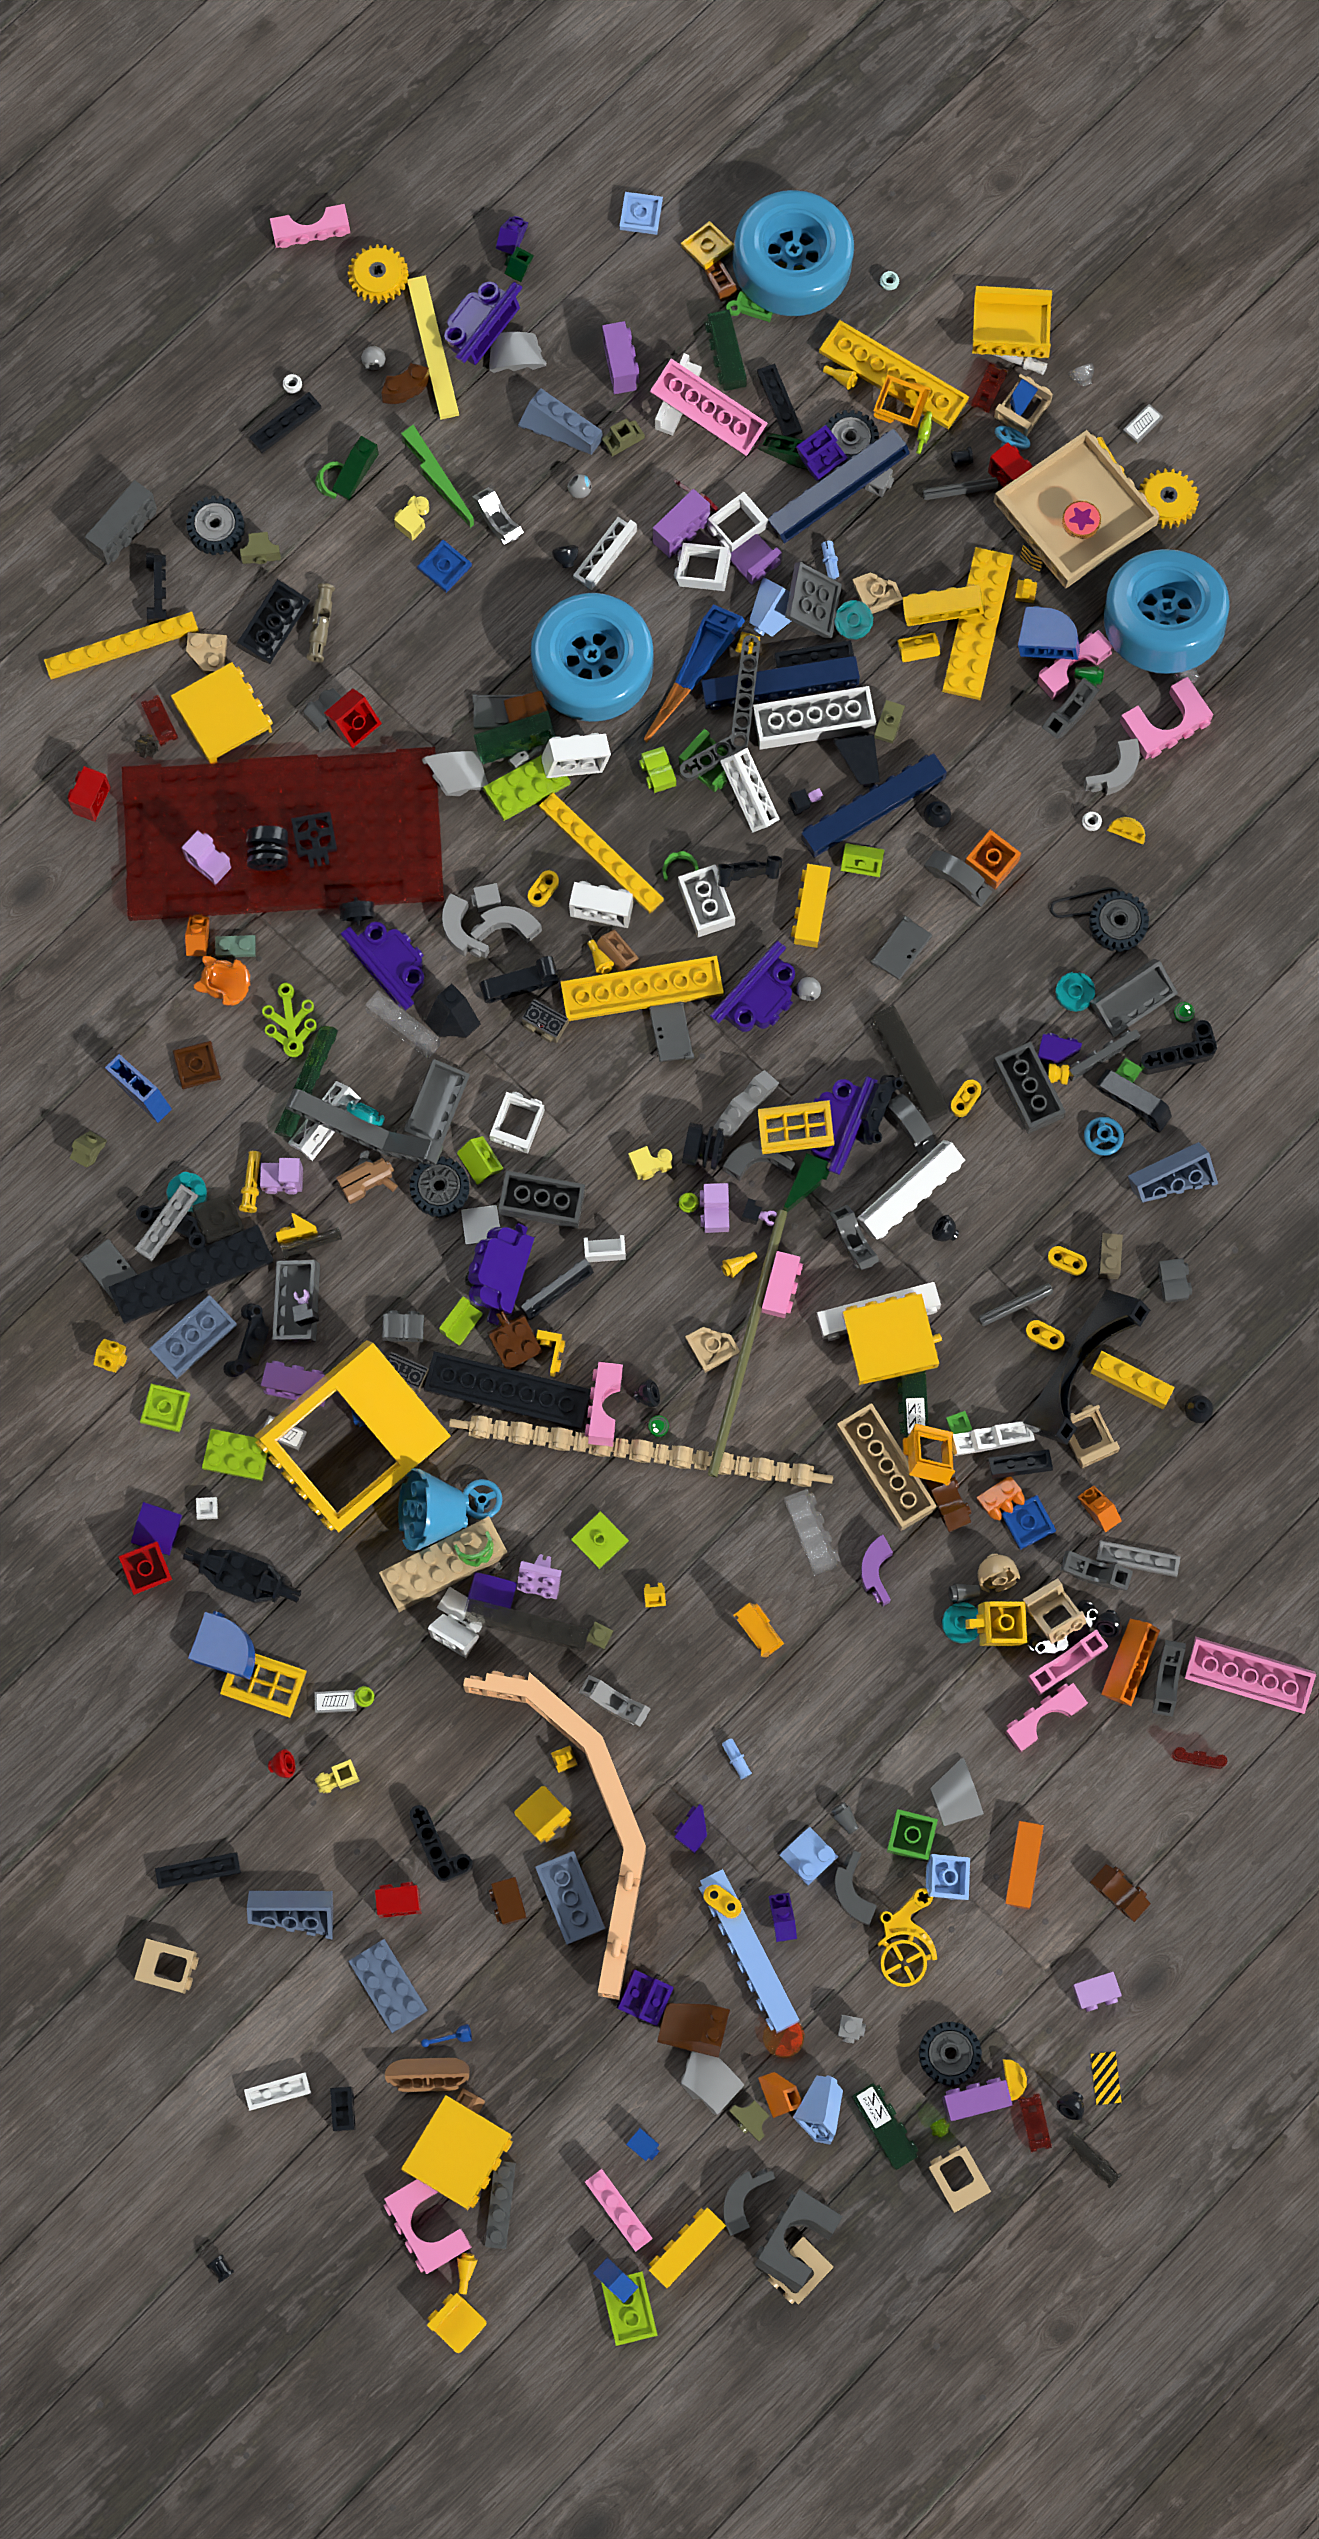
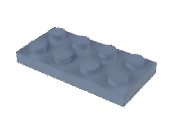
[149,1295,237,1379]
[535,1851,605,1945]
[349,1939,428,2034]

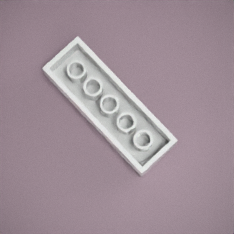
[753,686,876,750]

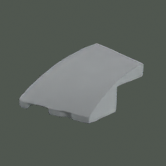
[489,332,547,373]
[422,751,488,796]
[930,1758,984,1827]
[680,2051,744,2115]

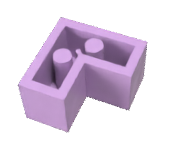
[182,830,231,885]
[260,1158,303,1194]
[700,1183,729,1233]

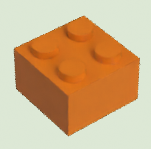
[965,829,1021,890]

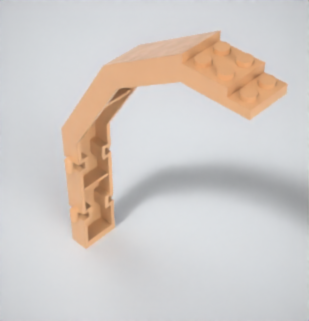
[463,1671,646,2000]

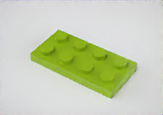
[483,755,571,821]

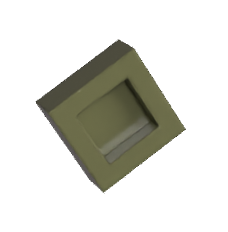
[586,1622,614,1650]

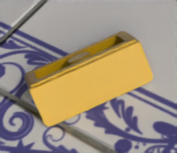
[897,633,940,662]

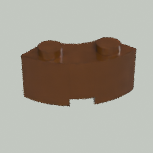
[382,363,430,404]
[925,1477,972,1532]
[1090,1864,1151,1922]

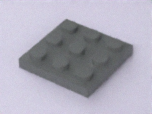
[785,562,842,639]

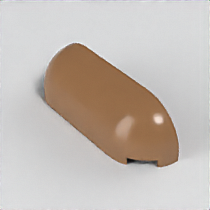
[385,2058,470,2092]

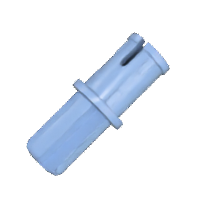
[821,541,839,580]
[722,1738,752,1780]

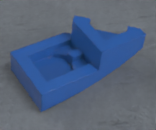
[1010,379,1038,416]

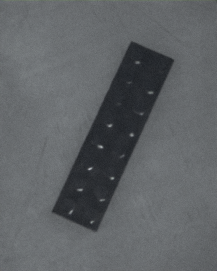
[109,1225,274,1325]
[424,1351,591,1429]

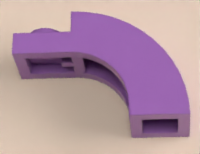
[861,1535,893,1606]

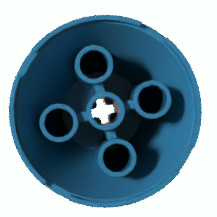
[398,1468,469,1551]

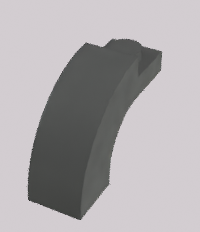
[887,1093,937,1159]
[1060,1551,1133,1591]

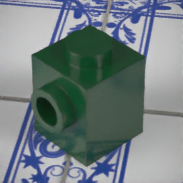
[504,247,534,282]

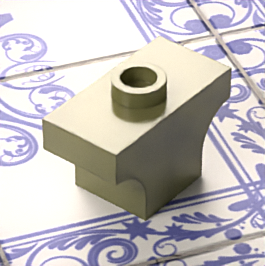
[602,418,645,457]
[240,532,281,564]
[874,700,905,744]
[70,1131,107,1168]
[729,2100,769,2142]

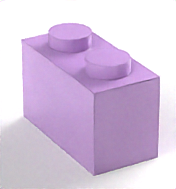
[1072,1972,1122,2012]

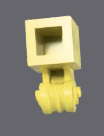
[394,496,429,541]
[628,1146,672,1180]
[314,1759,360,1793]

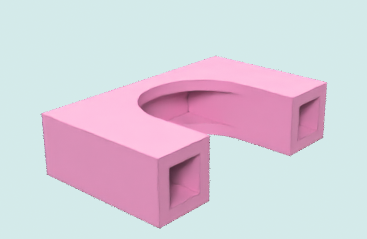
[1120,677,1213,760]
[383,2179,472,2274]

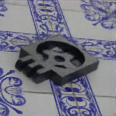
[291,812,337,868]

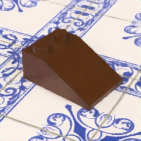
[657,2003,730,2058]

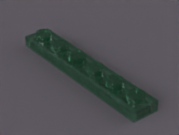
[274,1026,338,1137]

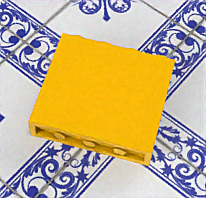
[972,286,1052,358]
[171,662,273,766]
[842,1292,939,1385]
[401,2095,513,2211]

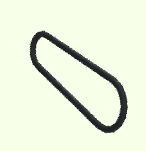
[1050,887,1120,918]

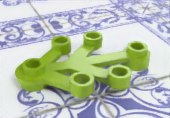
[262,983,317,1057]

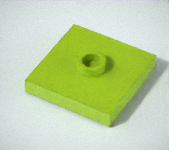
[140,1383,191,1433]
[571,1511,629,1569]

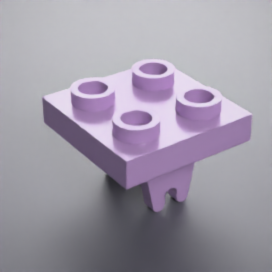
[517,1554,562,1599]

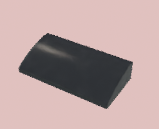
[236,579,310,664]

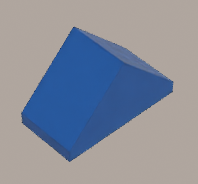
[593,2257,638,2303]

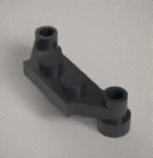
[146,553,166,623]
[717,855,783,887]
[858,1075,904,1145]
[136,1202,206,1250]
[223,1303,270,1377]
[1026,1600,1098,1656]

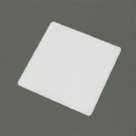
[461,1205,500,1244]

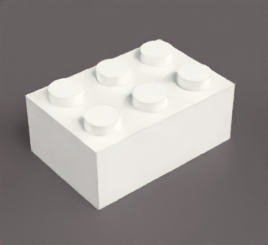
[541,733,611,778]
[678,865,735,938]
[569,881,633,928]

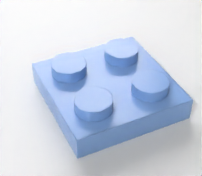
[620,192,663,235]

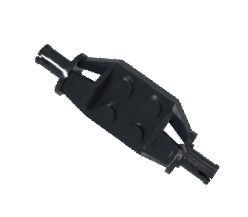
[183,1547,302,1603]

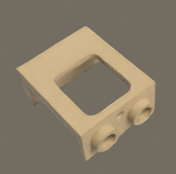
[994,374,1053,437]
[1069,1404,1120,1469]
[1023,1578,1086,1644]
[134,1939,199,1994]
[928,2145,991,2213]
[768,2236,833,2305]

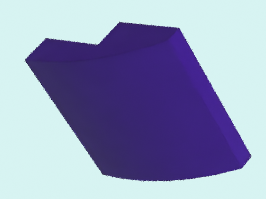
[796,425,848,481]
[131,1502,183,1556]
[464,1572,517,1623]
[616,1969,674,2026]

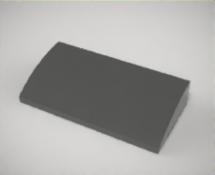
[1090,959,1178,1037]
[402,1059,470,1145]
[273,1260,320,1342]

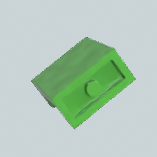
[679,729,728,792]

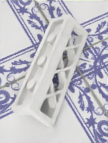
[655,354,702,436]
[573,517,637,590]
[720,748,780,832]
[288,1081,361,1161]

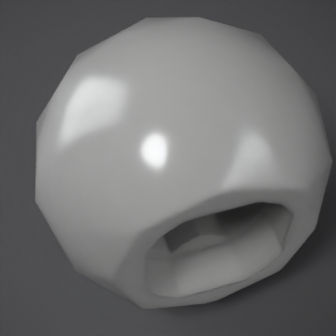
[361,346,386,370]
[567,474,592,499]
[796,977,821,1001]

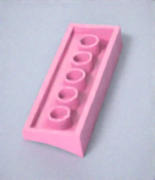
[650,359,768,456]
[1184,1637,1316,1714]

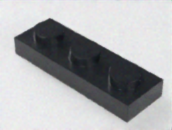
[989,1449,1053,1479]

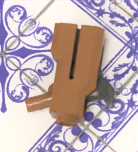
[336,1150,398,1204]

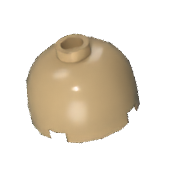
[977,1554,1020,1592]

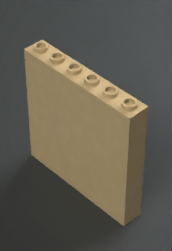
[993,430,1160,589]

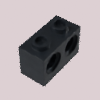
[330,2086,356,2132]

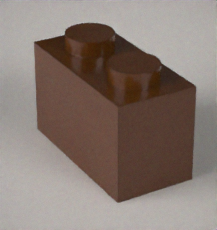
[489,1877,527,1926]

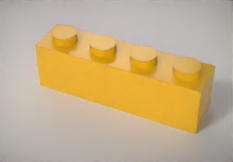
[903,584,984,626]
[791,864,831,948]
[1091,1351,1175,1409]
[649,2207,726,2288]

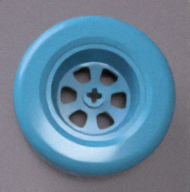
[733,190,854,316]
[1104,549,1230,674]
[531,593,653,722]

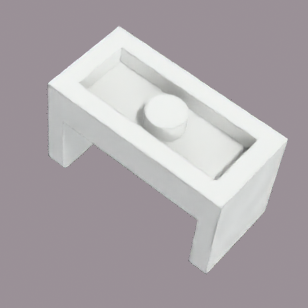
[584,1235,626,1262]

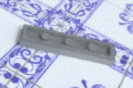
[135,1184,198,1262]
[1096,1540,1181,1577]

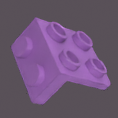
[730,534,782,585]

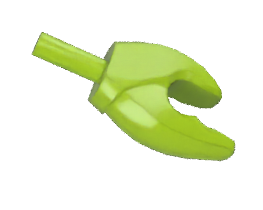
[916,411,932,454]

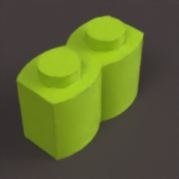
[639,746,676,793]

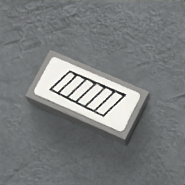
[1123,404,1163,445]
[264,1415,307,1451]
[314,1690,357,1713]

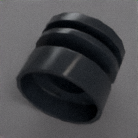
[246,826,288,871]
[682,1122,725,1170]

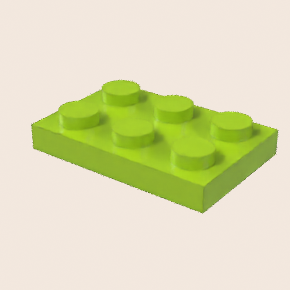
[202,1429,269,1481]
[601,2271,658,2346]

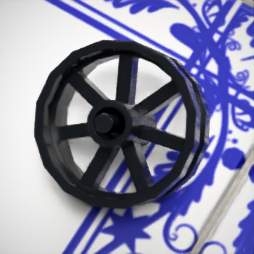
[339,897,375,925]

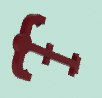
[674,479,719,513]

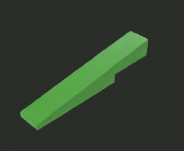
[401,425,474,528]

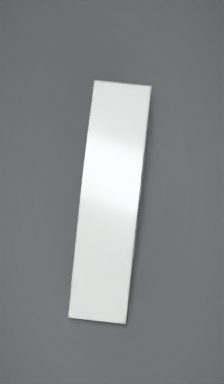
[952,1421,1035,1456]

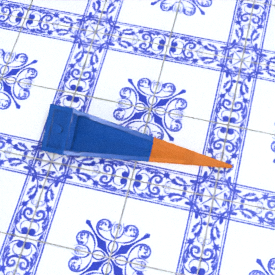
[644,604,745,743]

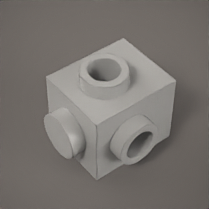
[837,2015,866,2044]

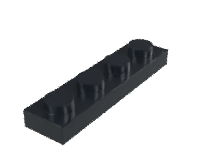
[757,364,802,437]
[249,392,322,454]
[774,640,854,668]
[521,1258,594,1320]
[155,1852,241,1889]

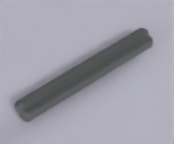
[923,477,999,500]
[979,1283,1053,1326]

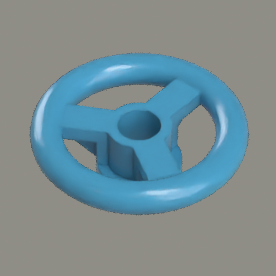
[995,426,1030,450]
[1084,1117,1124,1156]
[463,1479,502,1520]

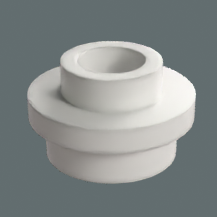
[283,374,302,393]
[1082,812,1102,831]

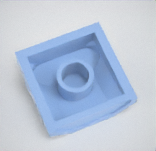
[779,1827,838,1886]
[926,1854,970,1900]

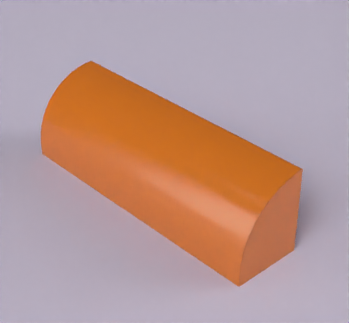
[1101,1618,1160,1706]
[1005,1821,1044,1910]

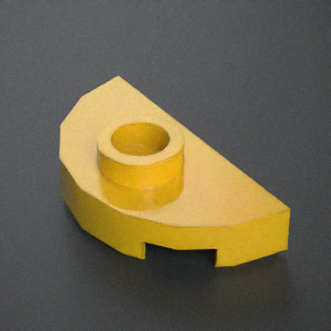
[1107,817,1146,844]
[1002,2059,1027,2101]

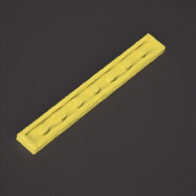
[408,275,459,420]

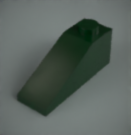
[757,432,808,470]
[332,436,379,500]
[783,1153,830,1213]

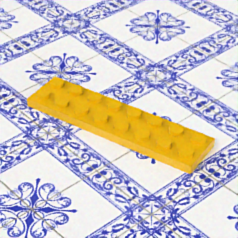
[819,320,969,430]
[942,547,1013,700]
[561,956,724,1021]

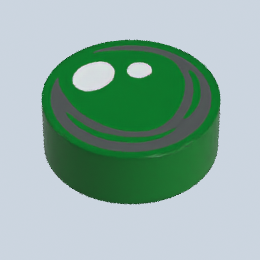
[1174,1002,1195,1023]
[649,1416,669,1437]

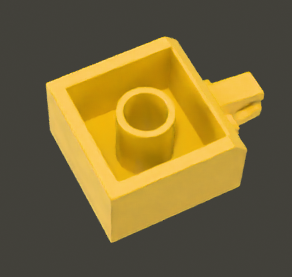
[965,1602,1027,1646]

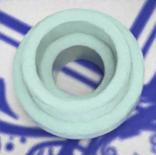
[880,271,899,290]

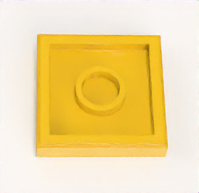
[681,221,734,270]

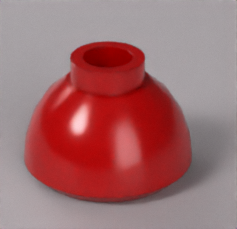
[268,1749,295,1778]

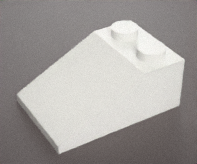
[428,1614,479,1658]

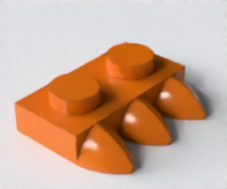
[977,1477,1025,1521]

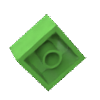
[886,1809,938,1862]

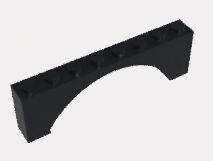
[1023,1289,1151,1445]

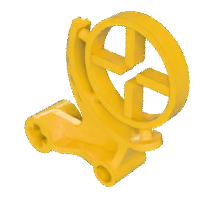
[877,1888,937,1987]

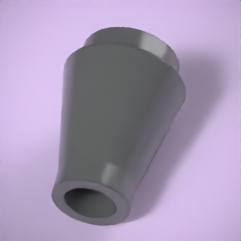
[948,1583,980,1603]
[831,1802,859,1834]

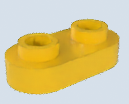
[528,870,559,907]
[950,1080,981,1117]
[1047,1246,1087,1275]
[1026,1320,1065,1351]
[704,1885,742,1919]

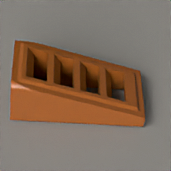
[703,260,737,301]

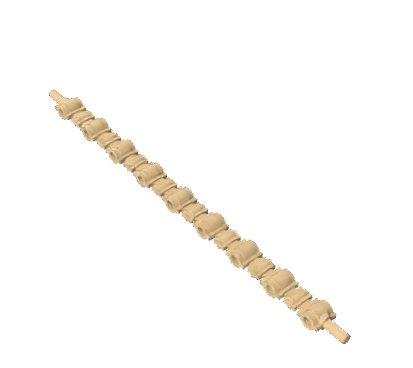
[449,1416,833,1487]

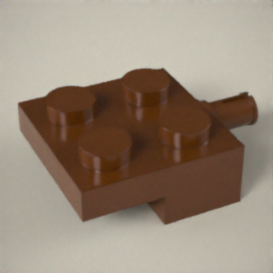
[487,1310,542,1369]

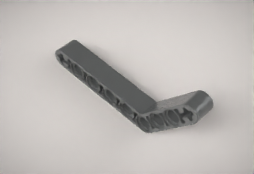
[679,635,760,781]
[285,1089,444,1166]

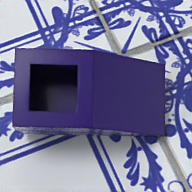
[496,216,529,254]
[1038,1033,1082,1065]
[674,1804,707,1854]
[769,1893,797,1942]

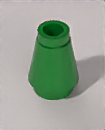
[1074,666,1104,686]

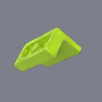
[841,843,884,877]
[457,1136,503,1185]
[439,1296,483,1346]

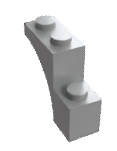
[714,1070,779,1140]

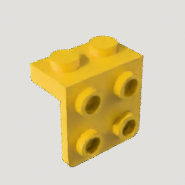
[514,1786,571,1843]
[427,2293,487,2353]

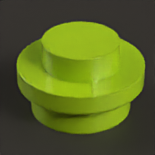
[679,1193,699,1213]
[354,1686,374,1707]

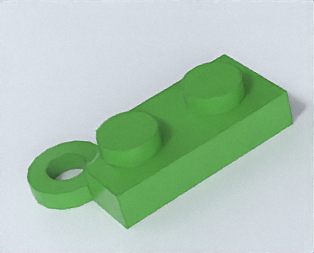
[726,291,773,322]

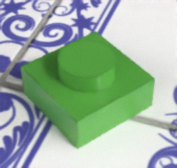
[1116,1058,1142,1083]
[946,1411,972,1434]

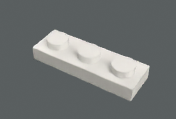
[244,2072,311,2111]

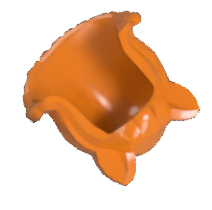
[194,956,250,1006]

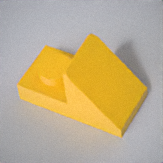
[276,1213,318,1245]

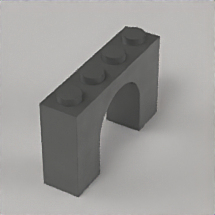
[754,2189,843,2293]

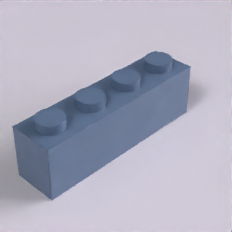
[518,388,603,454]
[1128,1142,1218,1202]
[247,1891,333,1939]

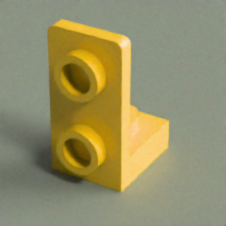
[536,1330,565,1377]

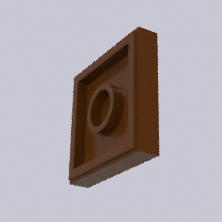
[173,1041,221,1089]

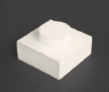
[196,1497,218,1520]

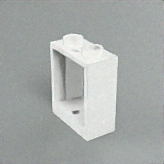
[707,492,768,553]
[674,543,731,591]
[490,1092,545,1154]

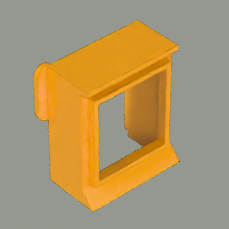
[873,374,931,429]
[903,1424,955,1485]
[733,1603,784,1658]

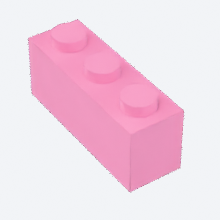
[762,1251,803,1318]

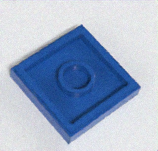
[417,540,472,593]
[1001,1495,1056,1550]

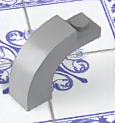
[472,487,524,545]
[1084,738,1140,795]
[442,893,489,958]
[470,906,542,943]
[578,1675,650,1727]

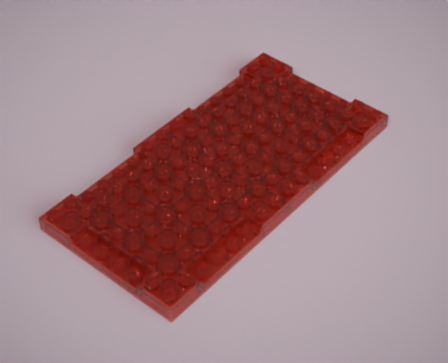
[122,747,444,921]

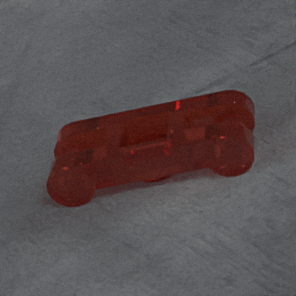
[971,363,1008,413]
[140,695,179,746]
[1172,1747,1228,1769]
[1018,2093,1052,2152]

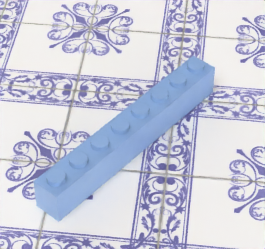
[699,1869,799,2033]

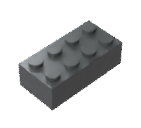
[85,480,157,565]
[993,1042,1066,1134]
[498,1170,586,1229]

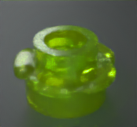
[930,2118,950,2137]

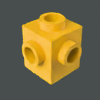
[93,1339,127,1373]

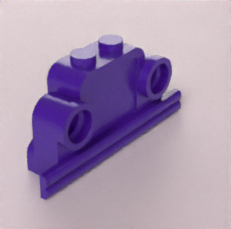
[444,282,522,365]
[341,922,424,1011]
[710,941,795,1032]
[808,1076,877,1175]
[468,1223,535,1325]

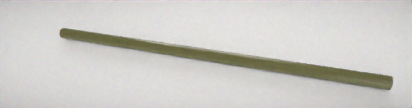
[708,1210,787,1478]

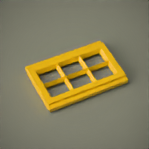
[758,1100,834,1154]
[220,1653,307,1718]

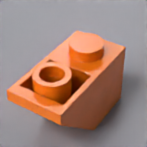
[185,915,209,956]
[1078,1486,1122,1532]
[758,2072,802,2118]

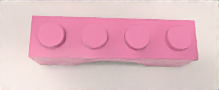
[270,204,350,248]
[1037,630,1113,700]
[585,1362,623,1447]
[1027,1630,1108,1696]
[1005,1683,1088,1753]
[585,2169,653,2252]

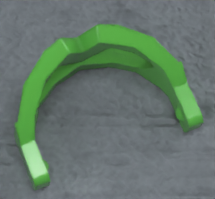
[315,461,344,499]
[662,851,699,882]
[454,1531,494,1567]

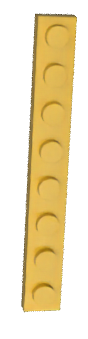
[44,612,199,680]
[539,793,664,914]

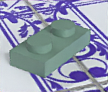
[215,935,256,958]

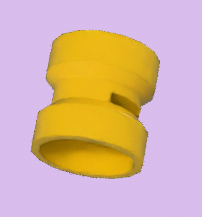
[1047,1063,1069,1085]

